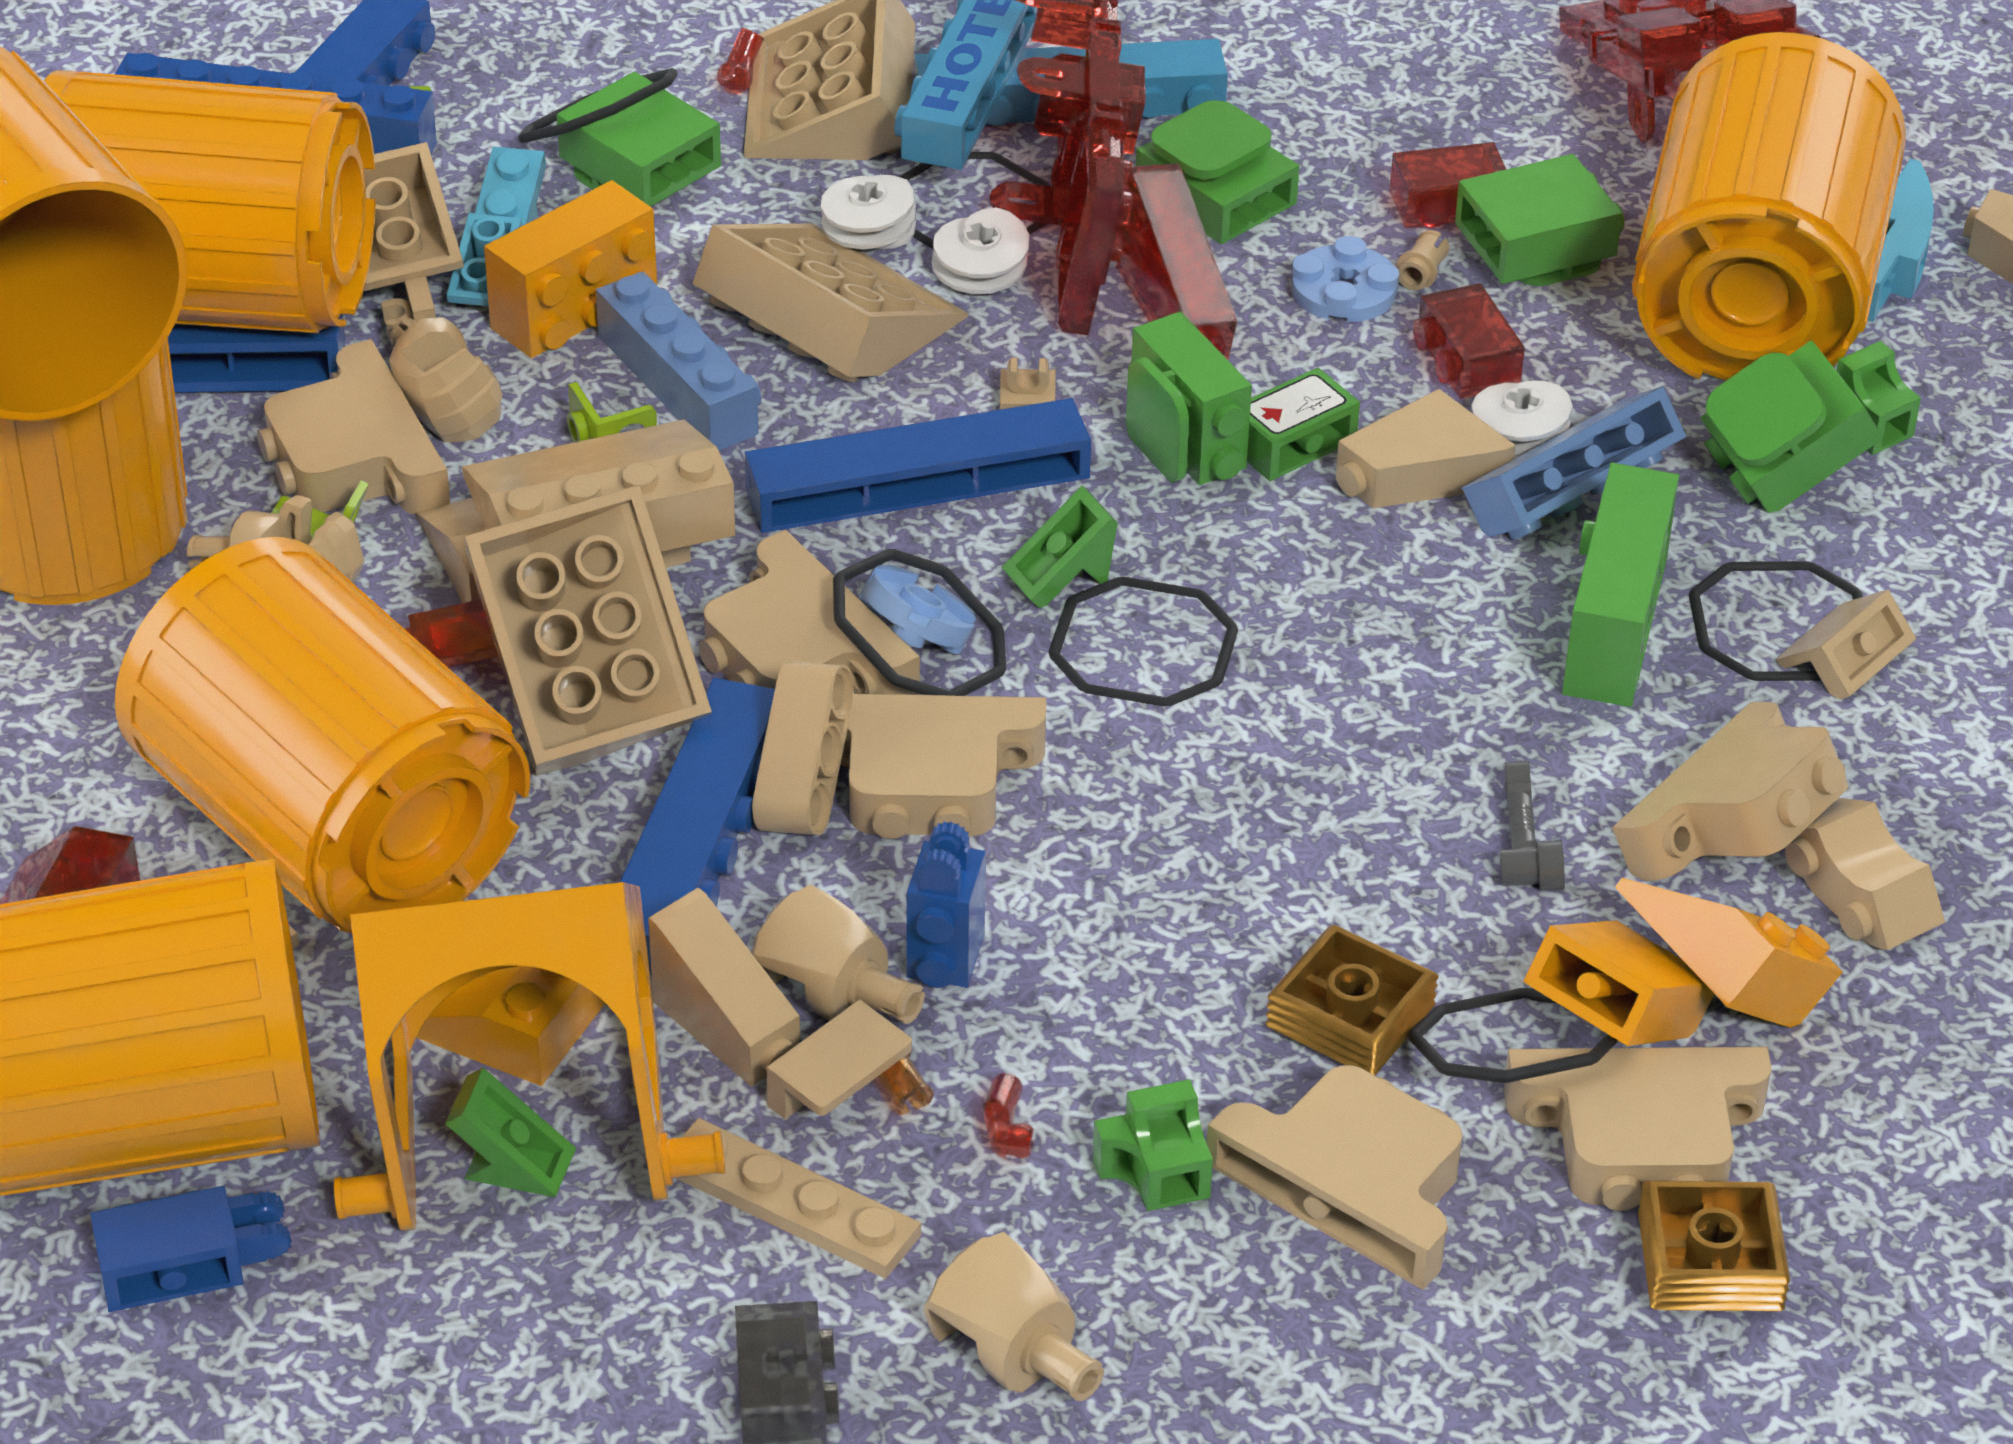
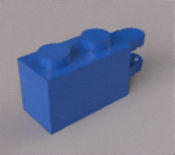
[906,821,986,988]
[90,1185,292,1312]

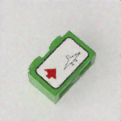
[1247,367,1360,482]

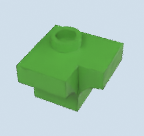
[1836,341,1921,455]
[1092,1079,1213,1211]

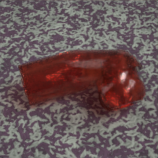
[717,28,764,95]
[982,1073,1035,1159]

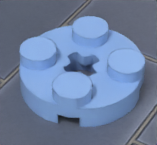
[1291,236,1399,322]
[858,565,976,654]

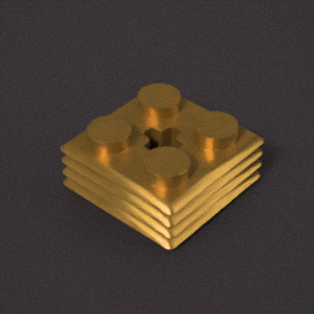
[1265,925,1439,1076]
[1638,1181,1790,1311]

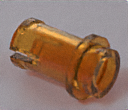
[877,1052,934,1116]

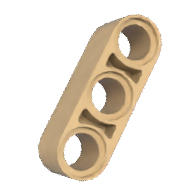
[752,662,854,836]

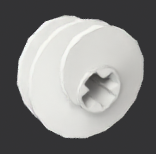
[821,175,916,250]
[932,207,1029,294]
[1471,381,1573,458]

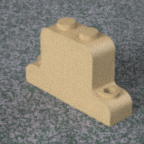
[257,339,450,515]
[699,529,920,695]
[840,694,1046,839]
[1612,702,1848,881]
[1503,1047,1771,1211]
[1207,1065,1462,1290]

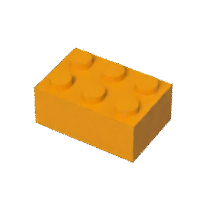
[484,180,657,358]

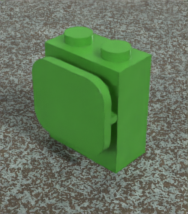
[557,71,721,207]
[1135,100,1300,245]
[1455,154,1624,286]
[1126,311,1252,485]
[1699,340,1884,513]

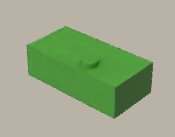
[1562,462,1680,707]

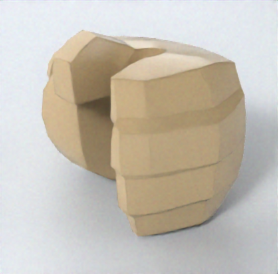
[389,317,503,442]
[187,495,364,583]
[751,884,925,1024]
[923,1232,1104,1401]

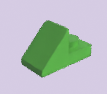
[1001,485,1118,608]
[445,1067,576,1197]

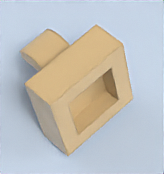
[381,275,436,341]
[1000,358,1056,410]

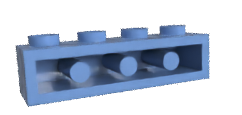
[596,271,762,451]
[1462,386,1687,540]

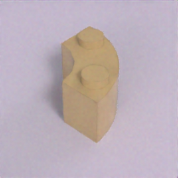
[1785,798,1945,950]

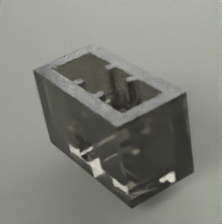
[735,1301,839,1444]

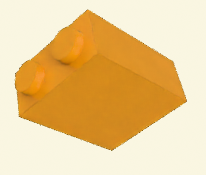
[1523,920,1714,1046]

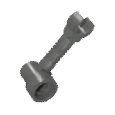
[1500,761,1565,890]

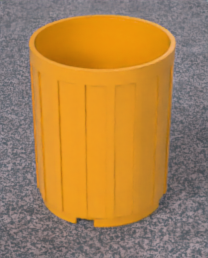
[1632,32,1906,380]
[0,47,187,421]
[43,70,376,333]
[0,338,188,605]
[115,537,530,934]
[0,858,320,1196]

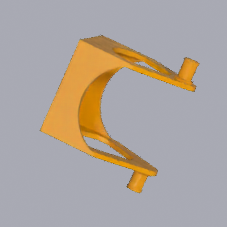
[334,882,726,1231]

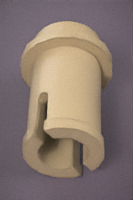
[1396,230,1450,290]

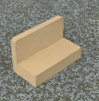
[1775,589,1916,699]
[767,999,912,1119]

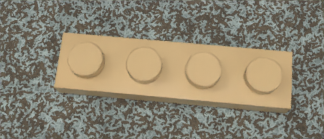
[675,1118,921,1279]

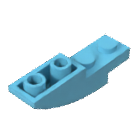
[447,146,547,306]
[1867,158,1934,322]

